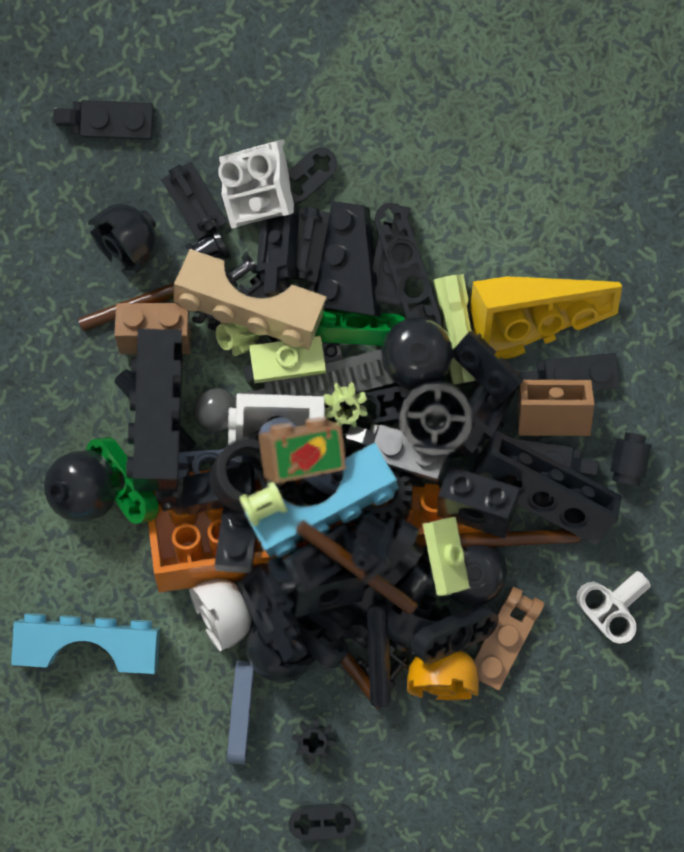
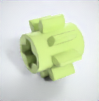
[216,322,260,356]
[323,382,368,428]

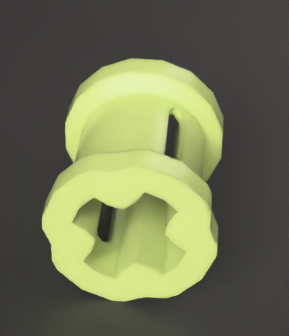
[240,482,287,527]

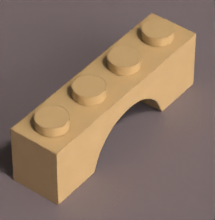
[174,249,326,349]

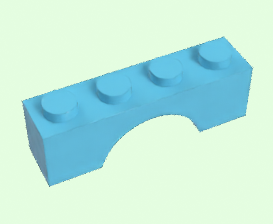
[245,443,399,558]
[11,613,160,674]

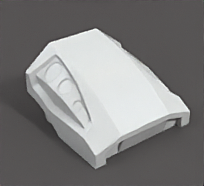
[218,139,294,229]

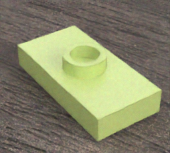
[249,336,326,383]
[423,517,470,596]

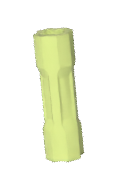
[432,274,477,385]

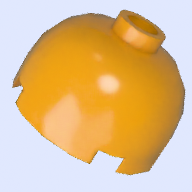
[407,650,479,701]

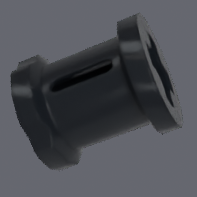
[185,228,231,259]

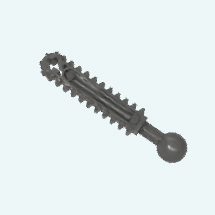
[194,349,396,433]

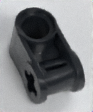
[394,557,435,609]

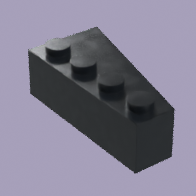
[126,328,183,492]

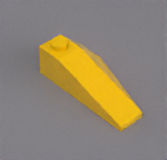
[470,276,622,359]

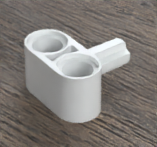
[576,571,651,644]

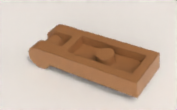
[473,586,545,690]

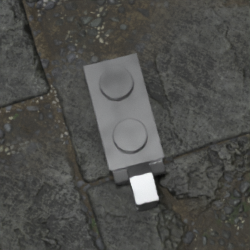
[346,424,448,482]

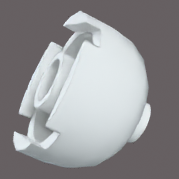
[189,579,252,651]

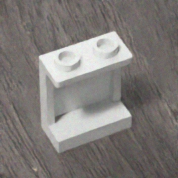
[228,394,324,462]

